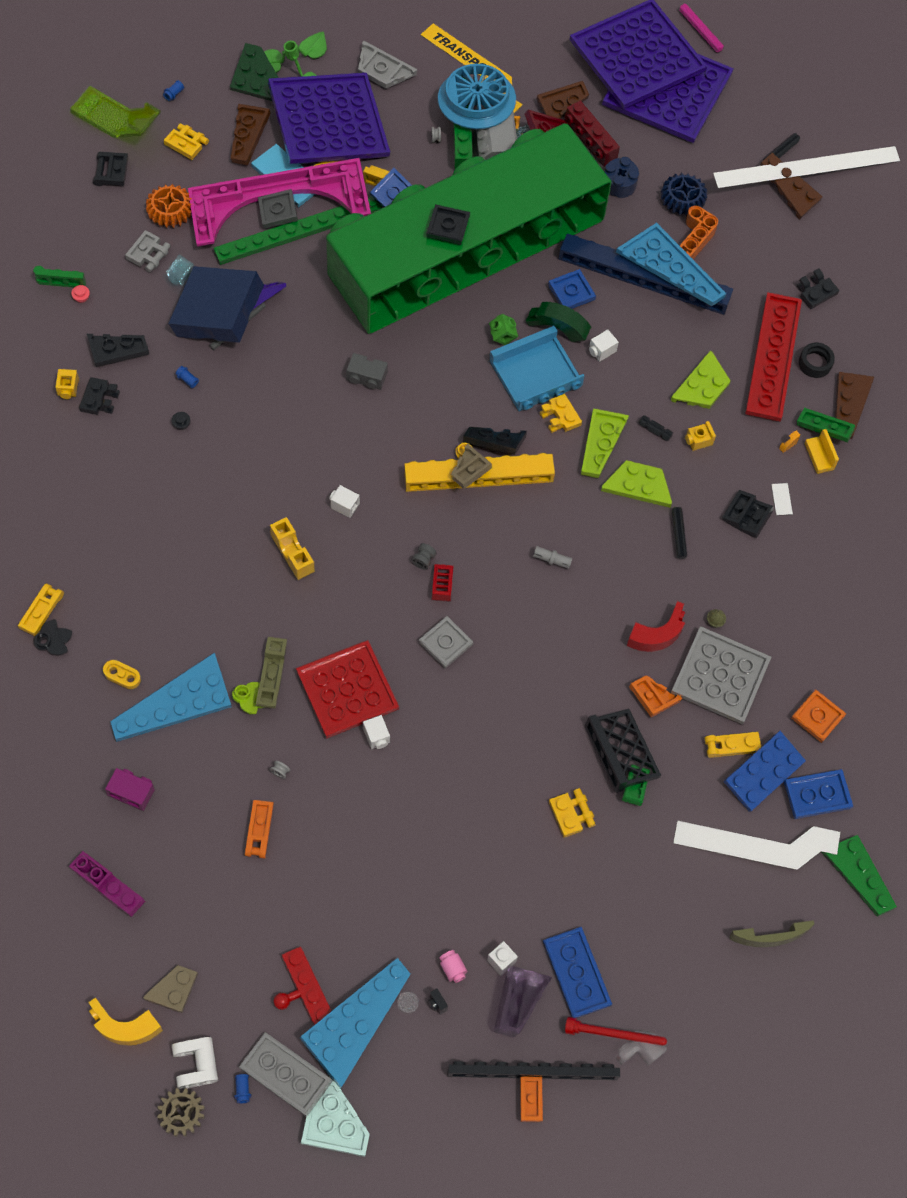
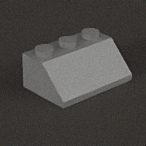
[476,112,517,160]

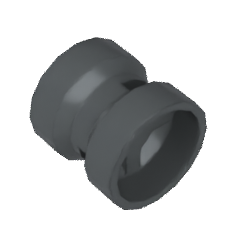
[411,543,437,570]

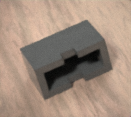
[346,353,388,390]

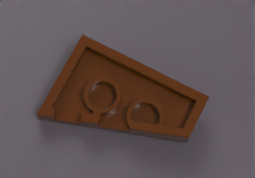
[536,81,589,119]

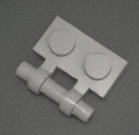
[125,230,171,272]

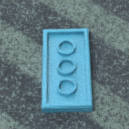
[251,144,315,208]

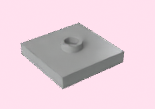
[419,616,474,668]

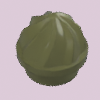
[707,609,726,628]

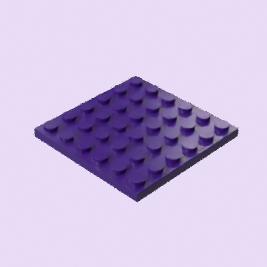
[569,0,707,109]
[602,54,734,143]
[268,73,390,164]

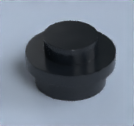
[172,412,190,430]

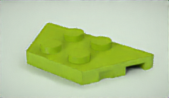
[670,351,730,409]
[601,460,672,508]

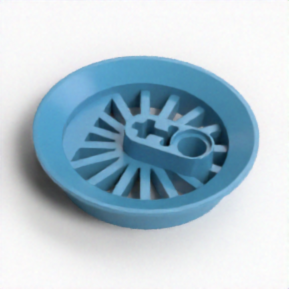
[438,64,516,129]

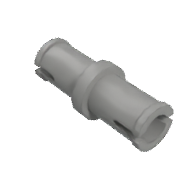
[533,546,572,569]

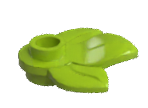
[232,682,264,714]

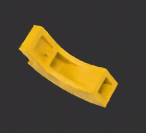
[89,997,163,1045]

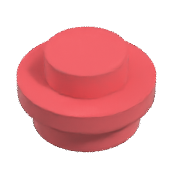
[71,285,90,303]

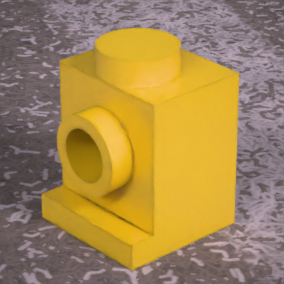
[56,369,79,399]
[685,421,716,451]

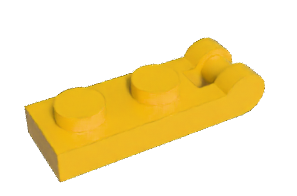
[18,583,64,636]
[704,732,761,758]

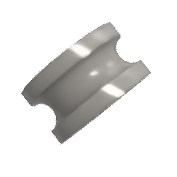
[431,127,441,143]
[270,761,290,779]

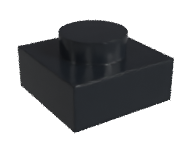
[428,988,448,1015]

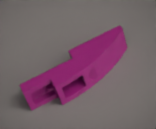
[69,851,145,917]

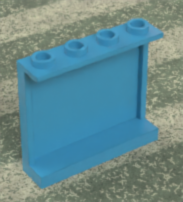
[489,326,584,411]

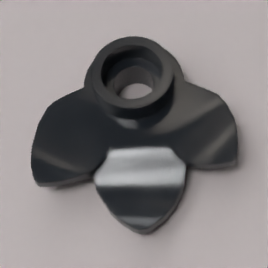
[34,619,72,655]

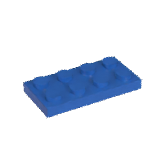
[723,731,806,812]

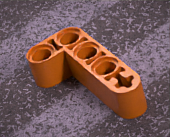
[680,206,718,260]

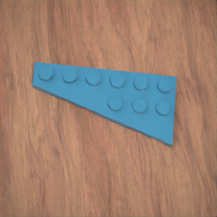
[616,223,726,306]

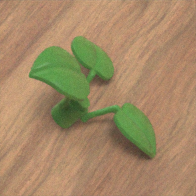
[264,32,327,77]

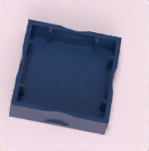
[168,266,264,343]

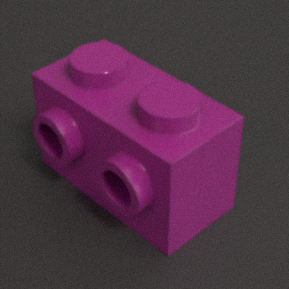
[105,768,155,811]

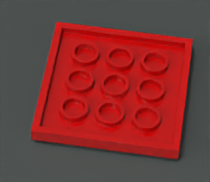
[296,640,399,739]

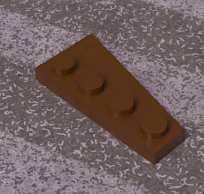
[231,104,271,165]
[760,153,823,220]
[835,372,874,439]

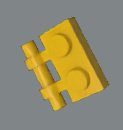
[164,123,209,160]
[549,788,596,838]

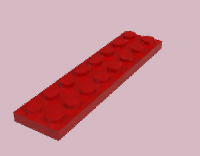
[745,292,802,422]

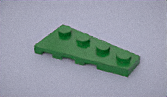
[821,835,897,917]

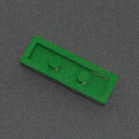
[797,408,855,443]

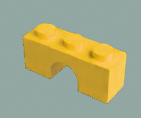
[270,517,315,580]

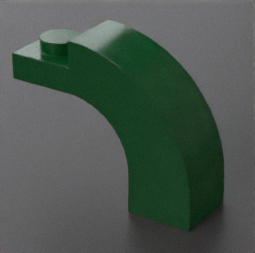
[525,302,591,342]

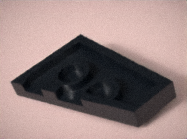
[463,427,527,455]

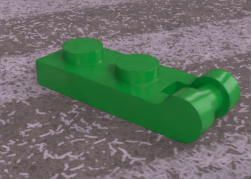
[33,265,86,288]

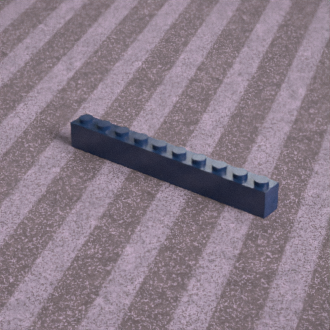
[559,233,733,315]

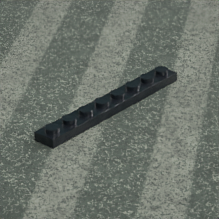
[448,1061,620,1080]

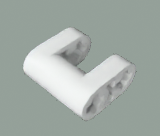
[172,1037,218,1089]

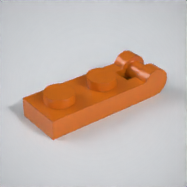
[245,800,274,858]

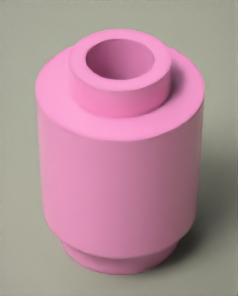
[439,950,468,983]

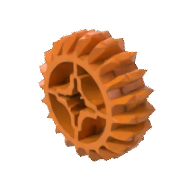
[146,183,192,228]

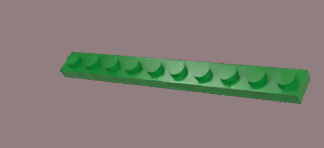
[213,196,383,265]

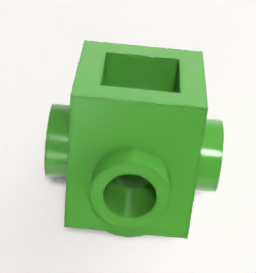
[489,314,518,345]

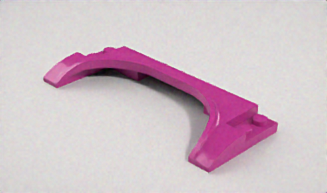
[188,158,371,246]

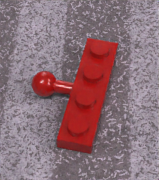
[273,946,331,1025]

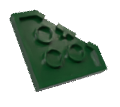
[230,43,279,101]

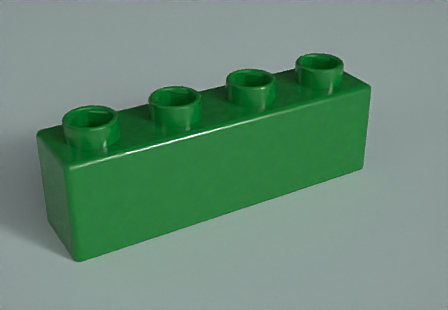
[326,123,612,334]

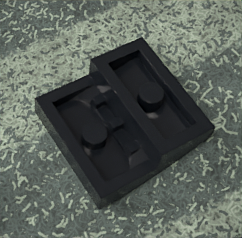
[722,490,774,538]

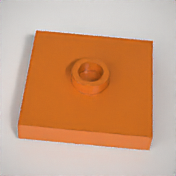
[791,689,846,743]

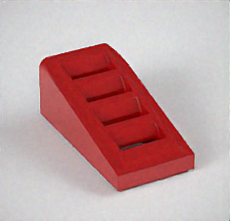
[432,564,453,602]

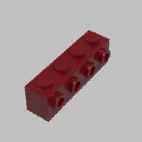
[565,100,620,167]

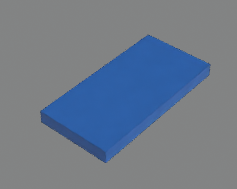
[543,927,612,1018]

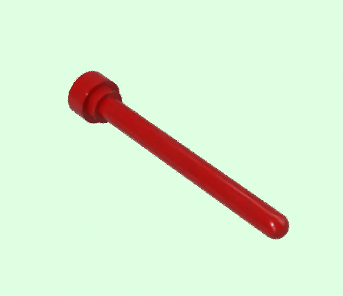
[565,1017,667,1046]

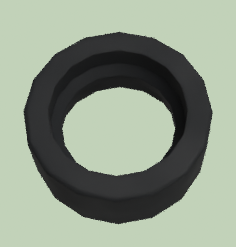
[799,342,835,378]

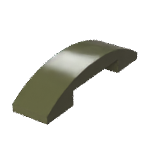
[256,637,287,708]
[730,920,814,947]

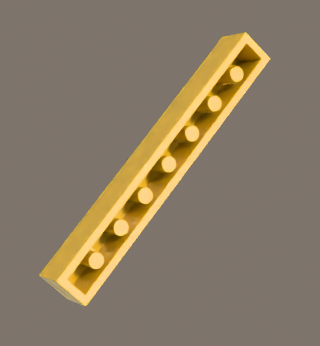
[404,453,555,492]

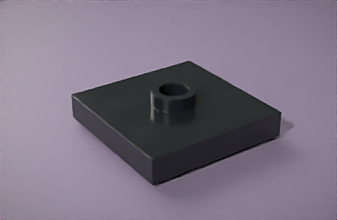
[426,204,470,245]

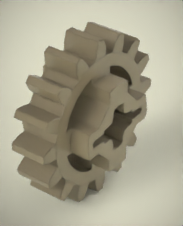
[157,1088,205,1137]

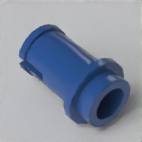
[163,80,184,101]
[175,366,199,388]
[234,1074,251,1104]

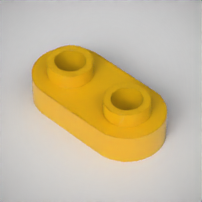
[103,660,141,689]

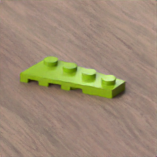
[581,408,629,478]

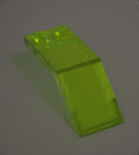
[70,86,161,138]

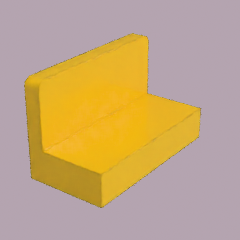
[363,165,390,186]
[805,429,839,474]

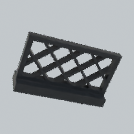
[585,709,661,793]

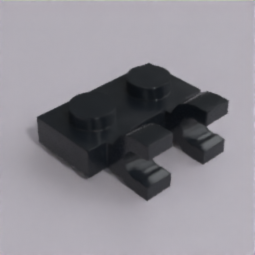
[797,268,840,310]
[79,377,120,415]

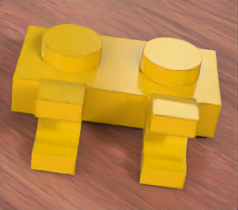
[540,394,582,433]

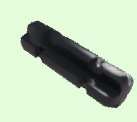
[639,415,673,441]

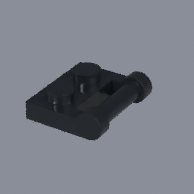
[93,152,128,186]

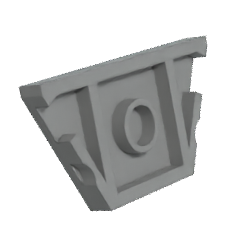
[358,41,417,88]

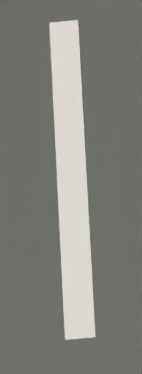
[713,146,900,188]

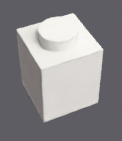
[589,330,619,362]
[329,485,360,518]
[363,715,390,749]
[487,941,518,976]

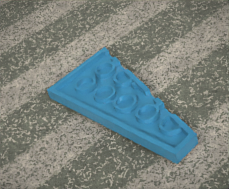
[110,653,232,742]
[300,958,411,1089]

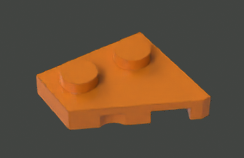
[629,675,682,718]

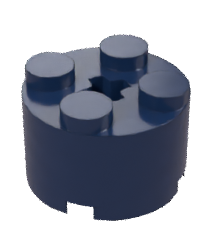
[605,157,639,198]

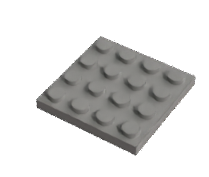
[671,626,771,725]

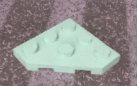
[301,1081,370,1157]

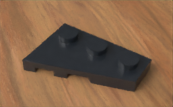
[87,333,149,367]

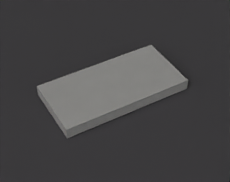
[239,1032,333,1117]

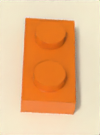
[520,1077,543,1122]

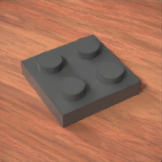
[258,189,298,229]

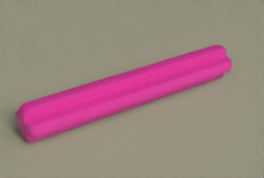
[679,4,724,53]

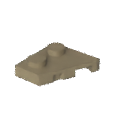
[451,444,492,489]
[143,965,198,1013]

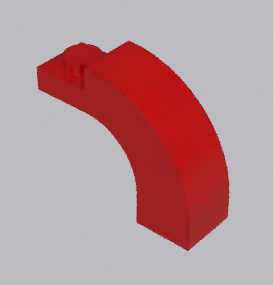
[627,601,685,652]

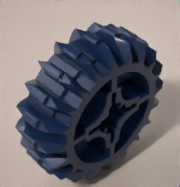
[661,172,707,217]

